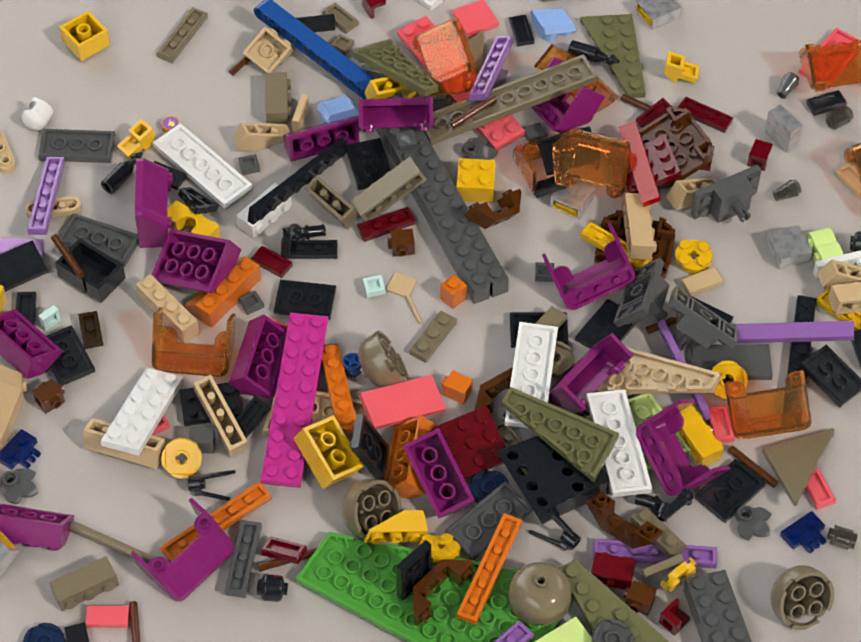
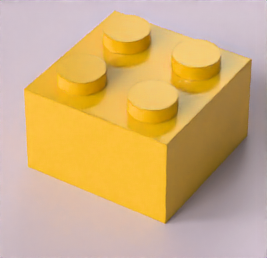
[59,10,110,61]
[457,158,495,203]

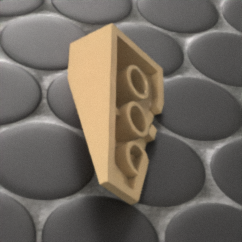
[0,364,28,452]

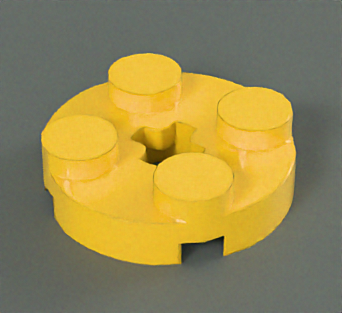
[674,240,713,274]
[711,361,748,400]
[161,438,202,479]
[419,533,460,563]
[660,557,697,592]

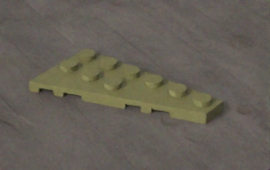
[580,14,646,98]
[351,39,438,96]
[501,387,619,482]
[559,559,669,642]

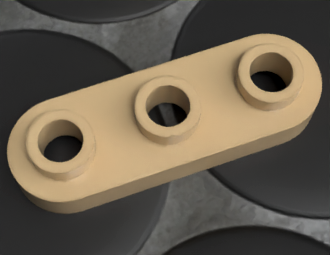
[0,130,16,174]
[25,196,82,218]

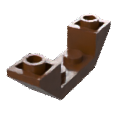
[463,189,522,229]
[475,367,513,414]
[586,492,663,549]
[413,559,474,626]

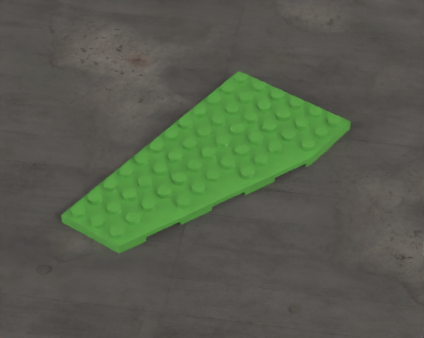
[296,532,573,642]

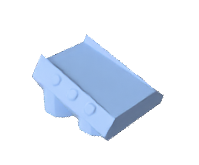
[530,8,576,42]
[317,94,359,123]

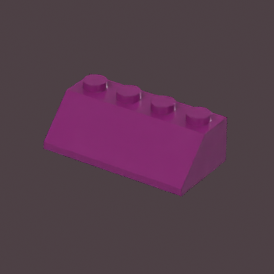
[283,116,359,162]
[0,309,62,379]
[228,314,287,399]
[403,428,477,519]
[0,504,74,551]

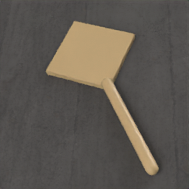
[386,272,422,324]

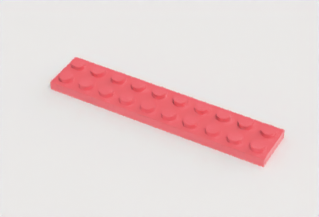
[397,15,525,151]

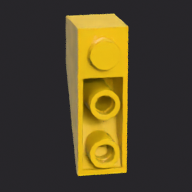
[364,510,428,544]

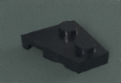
[178,187,218,214]

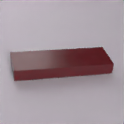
[678,96,734,133]
[357,207,415,242]

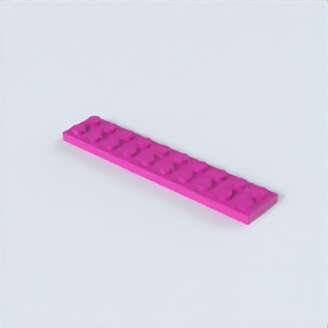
[261,313,329,488]

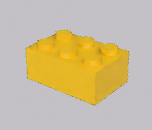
[293,415,364,490]

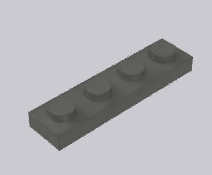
[224,520,262,598]

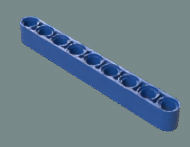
[253,0,375,99]

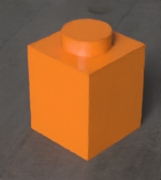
[440,274,467,309]
[441,370,473,404]

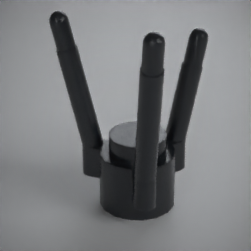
[188,470,236,501]
[529,513,581,551]

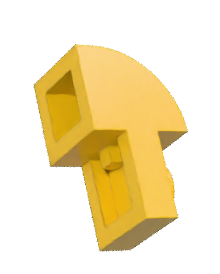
[664,51,700,83]
[117,118,155,160]

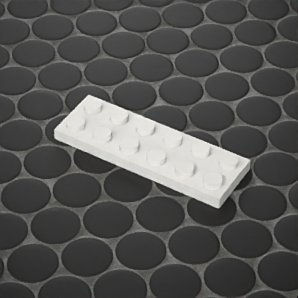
[153,123,253,209]
[505,322,558,429]
[101,368,183,456]
[586,389,652,497]

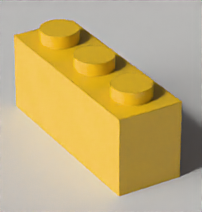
[364,77,419,99]
[678,405,724,466]

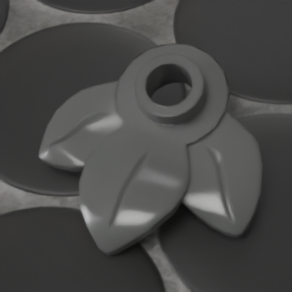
[461,137,498,160]
[1,469,38,504]
[735,506,772,541]

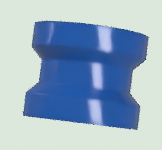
[343,353,362,377]

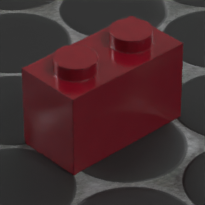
[591,552,636,590]

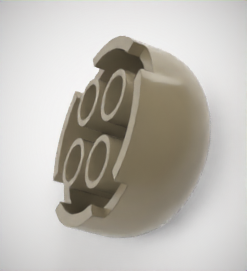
[358,330,409,388]
[342,479,401,539]
[509,562,572,626]
[770,565,834,630]

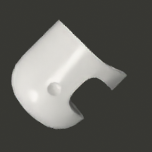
[22,97,54,131]

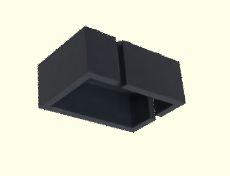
[55,238,126,303]

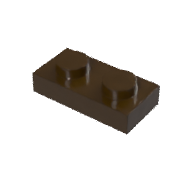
[78,311,104,349]

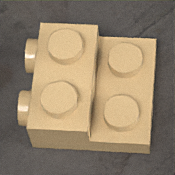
[242,26,293,73]

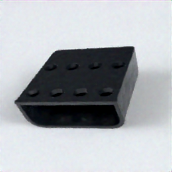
[497,436,609,525]

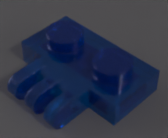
[0,429,41,470]
[780,511,827,553]

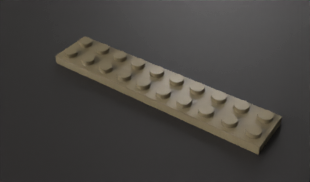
[423,54,598,145]

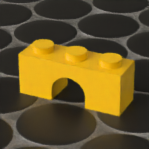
[167,200,221,238]

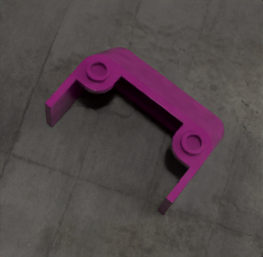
[531,57,605,133]
[359,97,434,132]
[135,158,173,248]
[542,222,635,310]
[548,333,634,415]
[636,399,730,496]
[131,497,235,601]

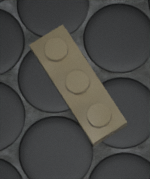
[410,311,457,363]
[630,507,686,558]

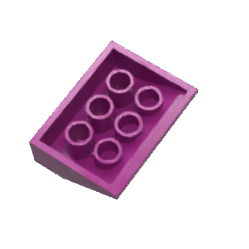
[152,229,241,294]

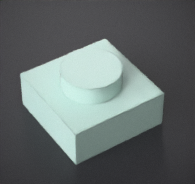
[363,275,386,298]
[39,305,61,331]

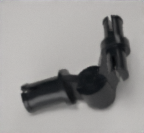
[281,224,326,255]
[635,487,693,522]

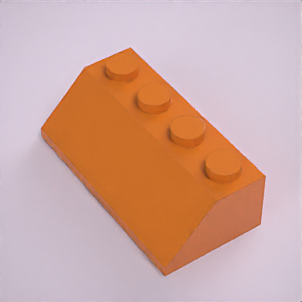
[183,256,261,328]
[383,415,437,499]

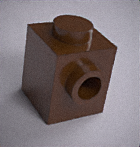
[387,228,415,257]
[32,379,65,414]
[623,580,657,616]

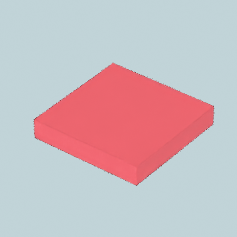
[452,0,499,37]

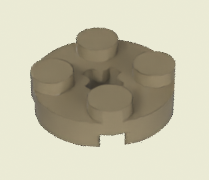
[551,341,574,379]

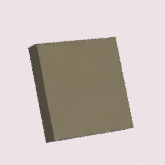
[640,554,684,579]

